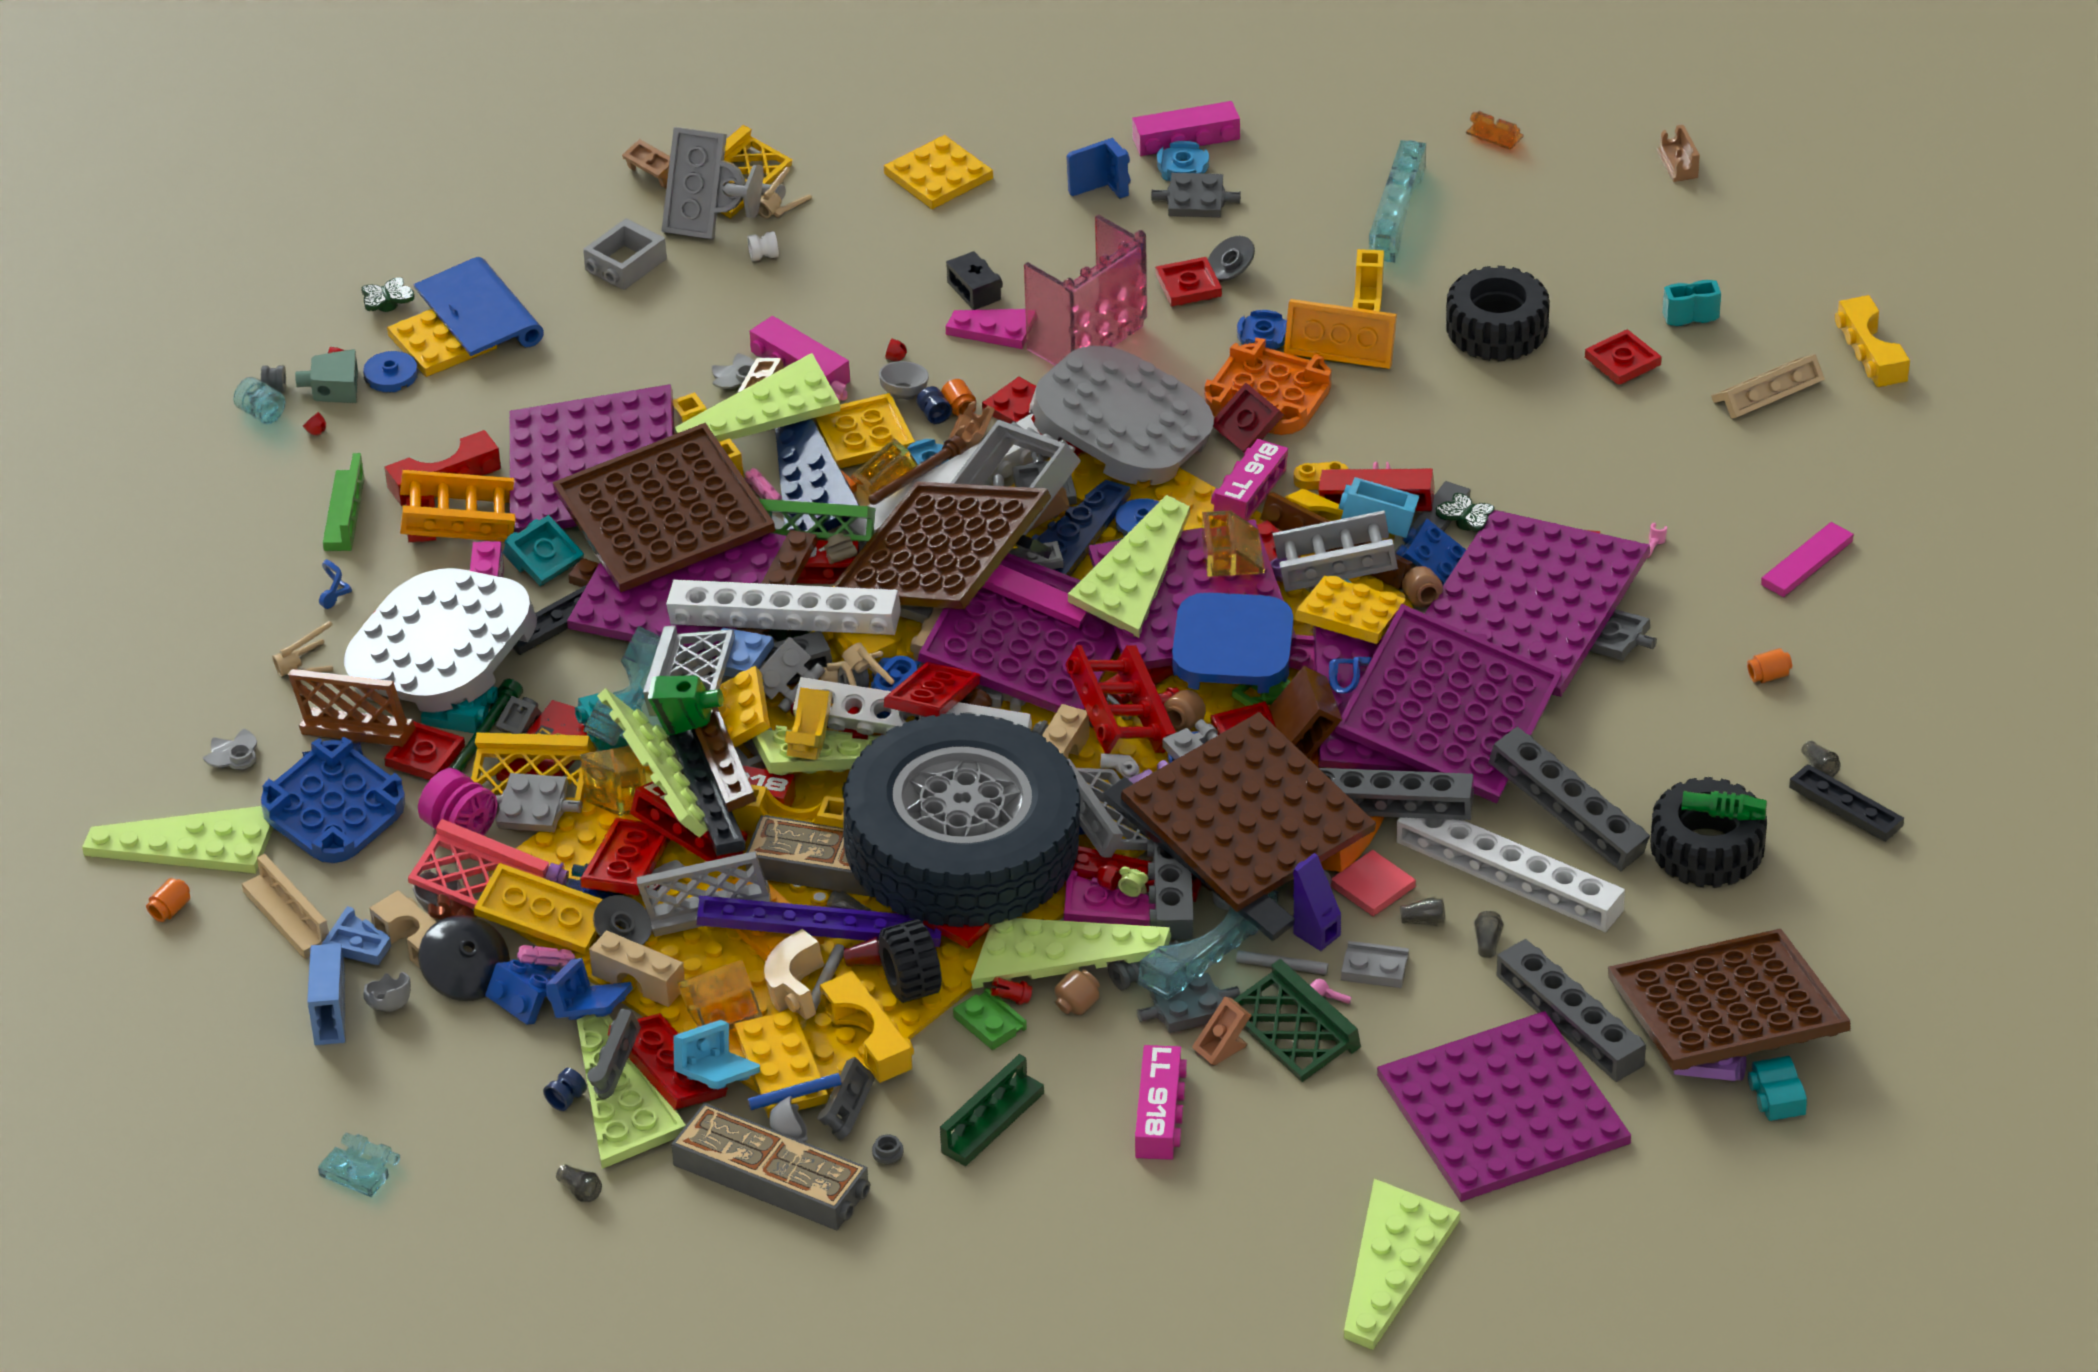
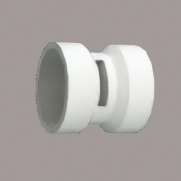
[747,231,779,262]

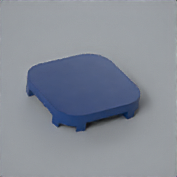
[1172,592,1294,693]
[261,737,405,863]

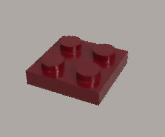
[1213,383,1284,453]

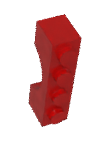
[384,430,501,506]

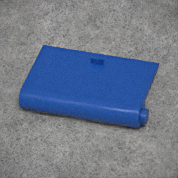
[414,257,544,356]

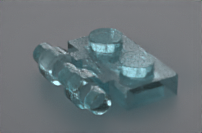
[318,1132,400,1197]

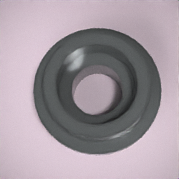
[872,1134,904,1164]

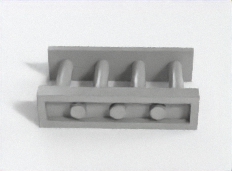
[1272,510,1398,592]

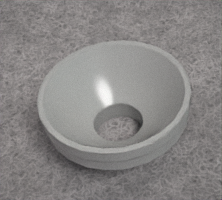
[879,361,929,400]

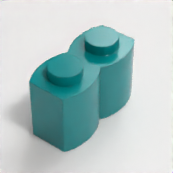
[1662,280,1721,326]
[1748,1056,1807,1121]

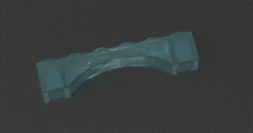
[1369,140,1426,263]
[583,626,661,747]
[1138,890,1279,1000]

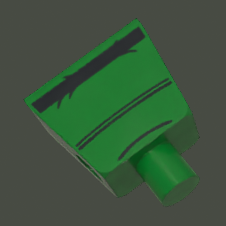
[648,675,724,736]

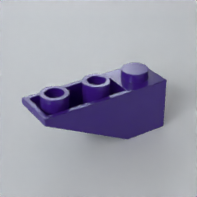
[1293,853,1341,951]

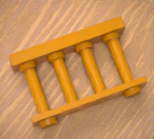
[400,470,515,542]

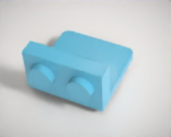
[674,1020,760,1089]

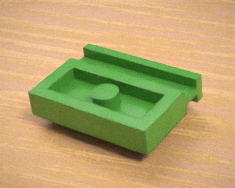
[953,988,1027,1050]

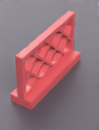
[408,819,549,909]

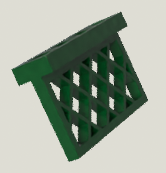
[1233,958,1361,1082]

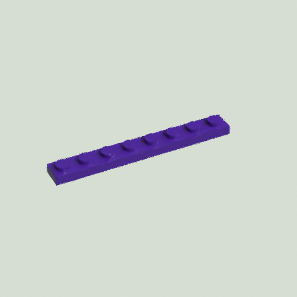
[696,895,941,947]

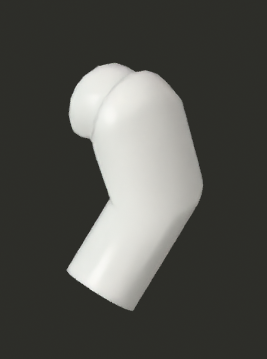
[1101,753,1139,779]

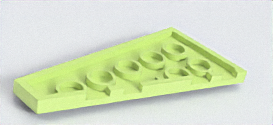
[675,353,840,442]
[1068,495,1190,638]
[597,688,708,838]
[752,725,879,775]
[82,806,274,874]
[971,918,1171,989]
[577,1014,686,1169]
[1344,1179,1460,1350]

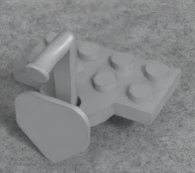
[661,127,786,239]

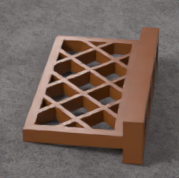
[288,669,415,747]

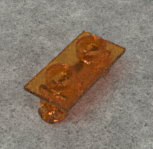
[1466,111,1524,150]

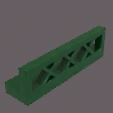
[940,1054,1044,1167]

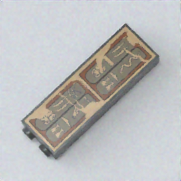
[746,815,876,898]
[671,1103,871,1231]

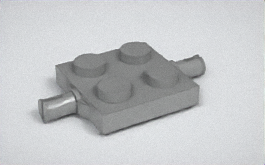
[496,773,583,832]

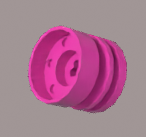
[418,768,498,836]

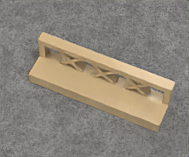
[1711,354,1825,419]
[242,854,329,959]

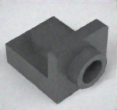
[495,696,542,734]

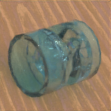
[233,377,286,425]

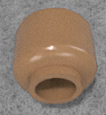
[1402,566,1443,608]
[1164,690,1206,732]
[1054,969,1100,1015]

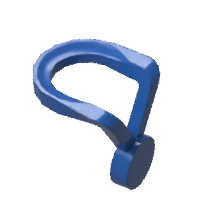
[319,559,352,609]
[1329,657,1372,694]

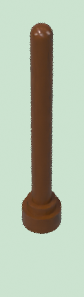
[868,435,968,505]

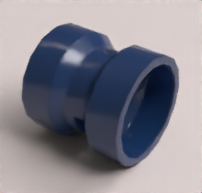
[916,386,952,424]
[543,1067,587,1111]

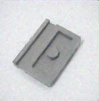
[1341,941,1409,988]

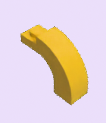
[785,687,832,760]

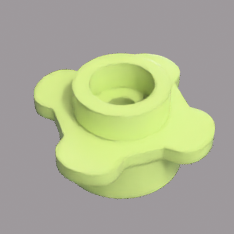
[1118,867,1149,897]

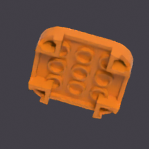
[1205,338,1332,435]

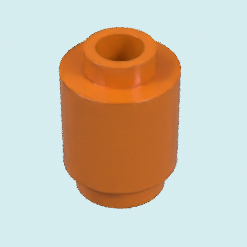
[941,379,976,416]
[1747,648,1793,683]
[146,878,191,922]

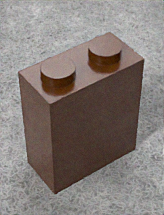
[1269,666,1342,759]

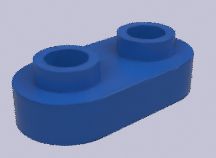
[872,656,917,691]

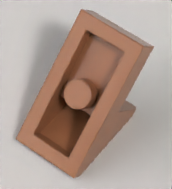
[1192,996,1252,1065]

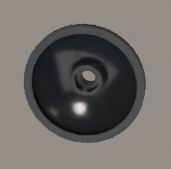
[418,915,510,1001]

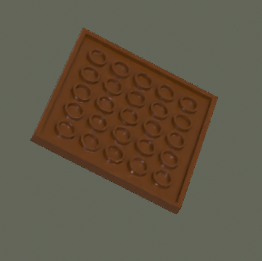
[553,422,776,593]
[832,481,1052,609]
[1121,712,1376,912]
[1608,928,1851,1071]

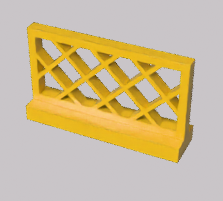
[721,125,792,219]
[471,733,596,803]

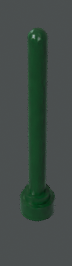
[451,678,523,772]

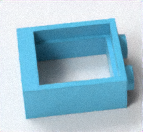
[1338,477,1419,538]

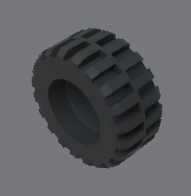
[1446,265,1550,361]
[1650,777,1767,888]

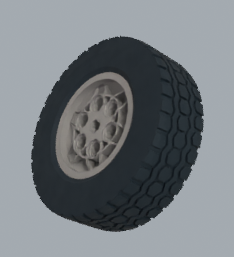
[843,713,1081,927]

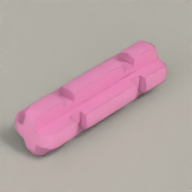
[745,468,782,500]
[517,945,575,967]

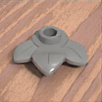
[712,353,755,389]
[203,729,257,770]

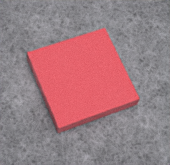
[1330,850,1416,917]

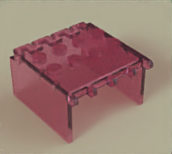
[1024,214,1147,366]

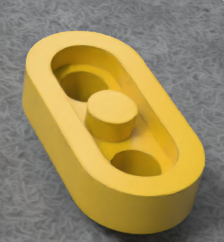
[1294,461,1349,490]

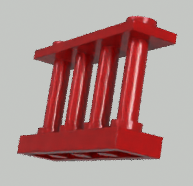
[1065,645,1176,754]

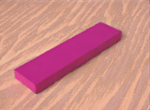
[1761,522,1854,597]
[983,564,1089,628]

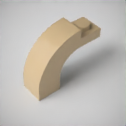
[764,929,824,1020]

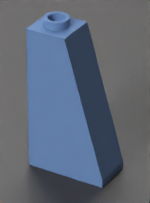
[307,943,345,1045]

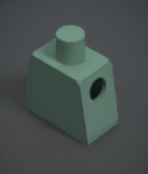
[295,349,358,403]

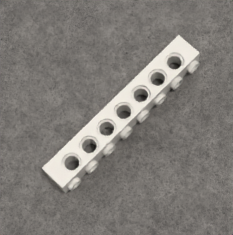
[666,580,901,635]
[793,677,1032,735]
[1397,817,1625,933]

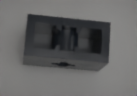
[946,251,1003,310]

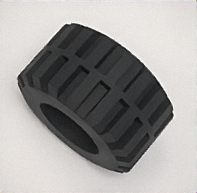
[879,919,942,1003]

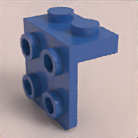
[1066,137,1131,199]
[1395,519,1466,586]
[546,958,633,1020]
[485,959,558,1025]

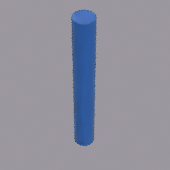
[748,1073,842,1111]

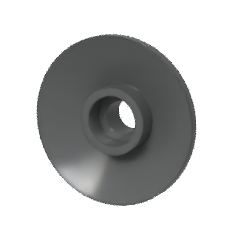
[1208,235,1255,281]
[593,895,652,945]

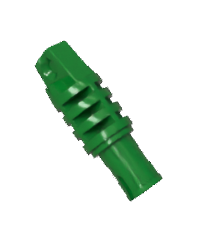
[1682,790,1767,821]

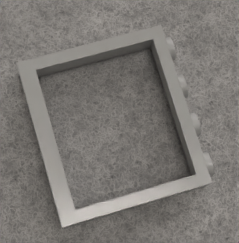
[951,420,1081,535]

